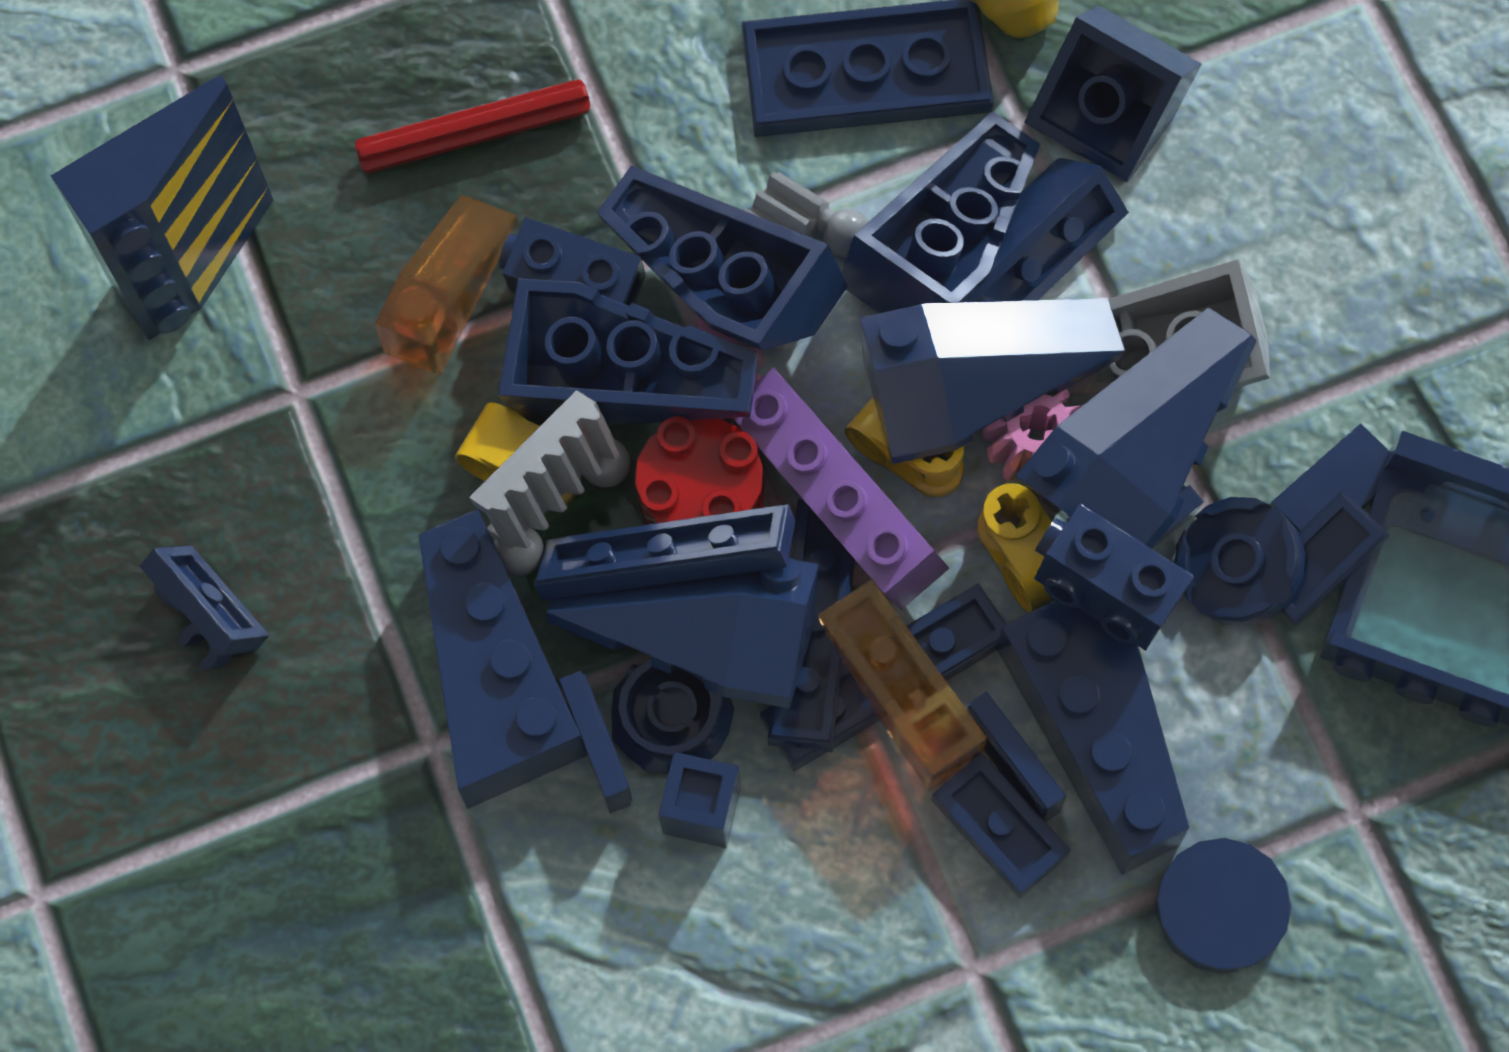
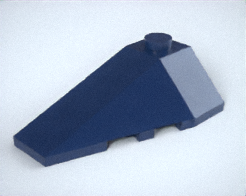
[842,111,1041,313]
[547,558,819,708]

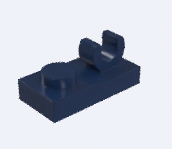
[139,545,269,671]

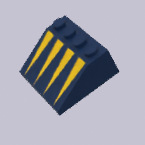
[50,74,274,340]

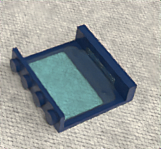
[1319,430,1509,727]

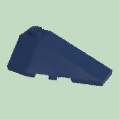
[597,166,848,351]
[498,278,759,425]
[860,299,1125,464]
[1016,307,1257,549]

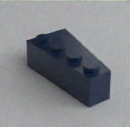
[418,509,587,809]
[997,601,1190,875]

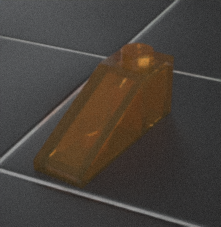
[375,195,518,376]
[818,579,987,792]

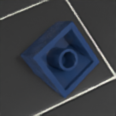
[1024,5,1202,182]

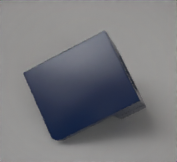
[658,752,741,848]

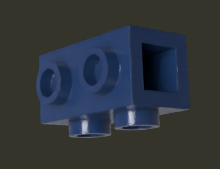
[499,217,646,306]
[1034,503,1194,651]

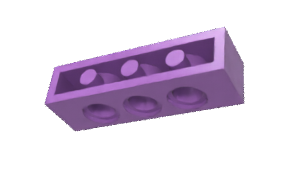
[734,367,950,610]

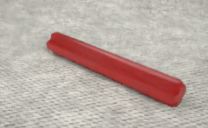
[355,79,590,173]

